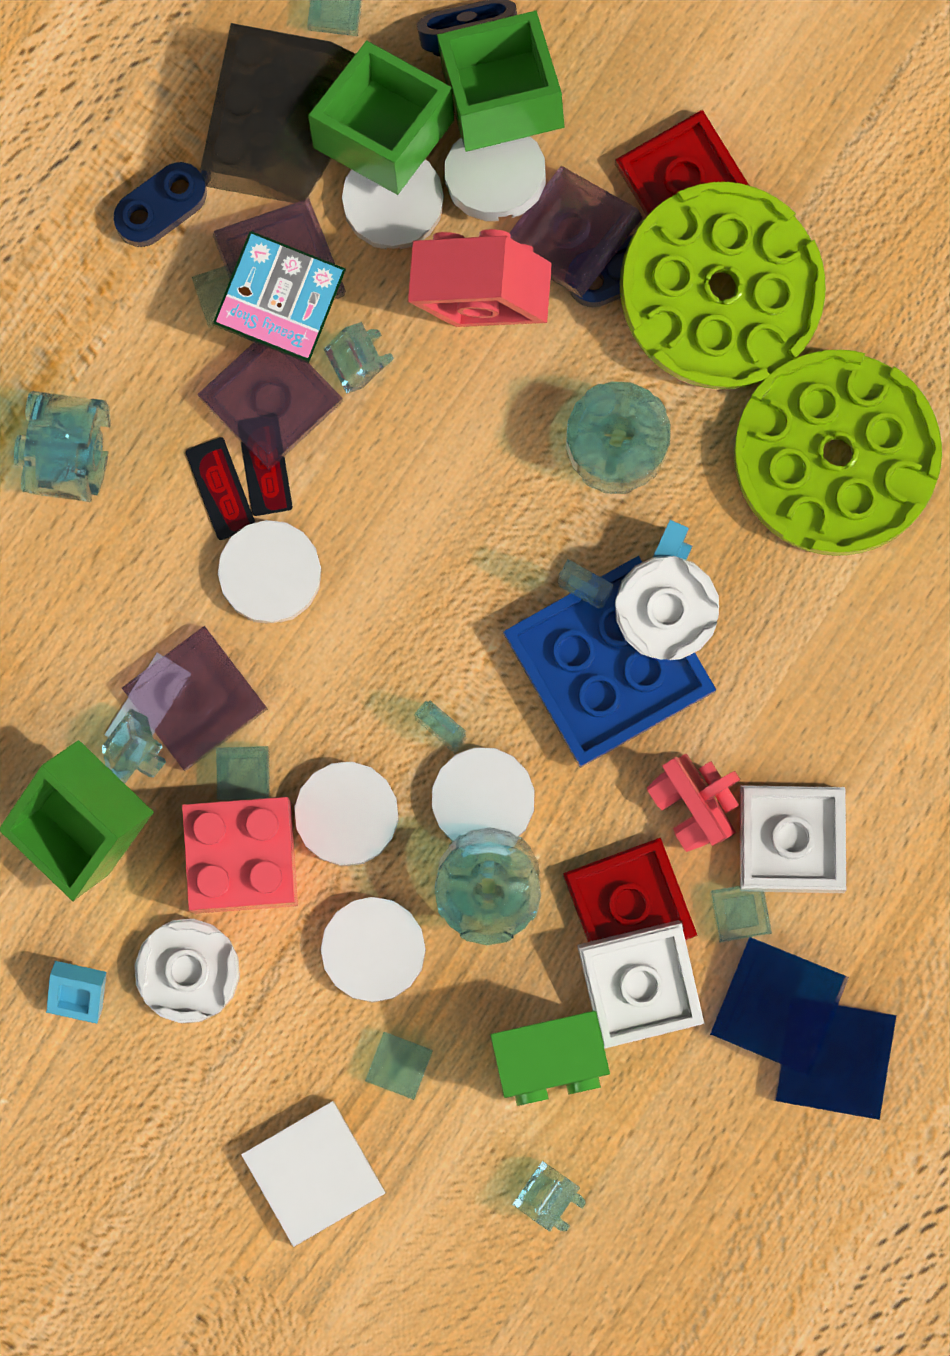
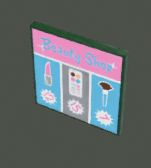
[212,231,346,364]

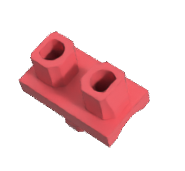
[647,754,741,852]

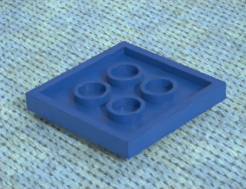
[503,556,716,768]

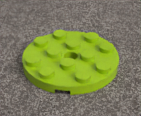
[620,182,826,389]
[734,350,942,556]

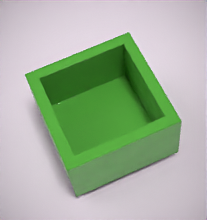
[437,10,565,152]
[309,40,454,195]
[0,740,154,901]
[490,1011,610,1106]

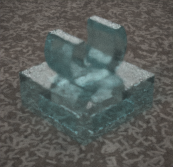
[324,322,394,394]
[102,709,166,783]
[512,1161,586,1232]

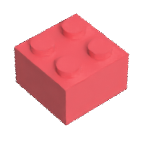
[408,229,552,327]
[182,797,298,914]

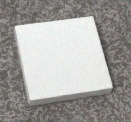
[740,786,846,893]
[577,920,704,1049]
[241,1101,386,1247]

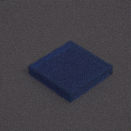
[710,937,849,1076]
[774,997,897,1120]

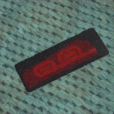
[238,415,293,516]
[186,437,255,540]

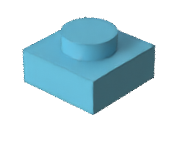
[653,520,692,560]
[46,961,107,1024]

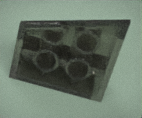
[200,23,356,205]

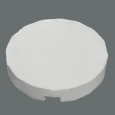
[445,136,546,221]
[342,159,444,249]
[218,520,321,624]
[615,556,719,660]
[432,748,535,851]
[294,762,399,866]
[321,897,426,1002]
[135,919,240,1023]

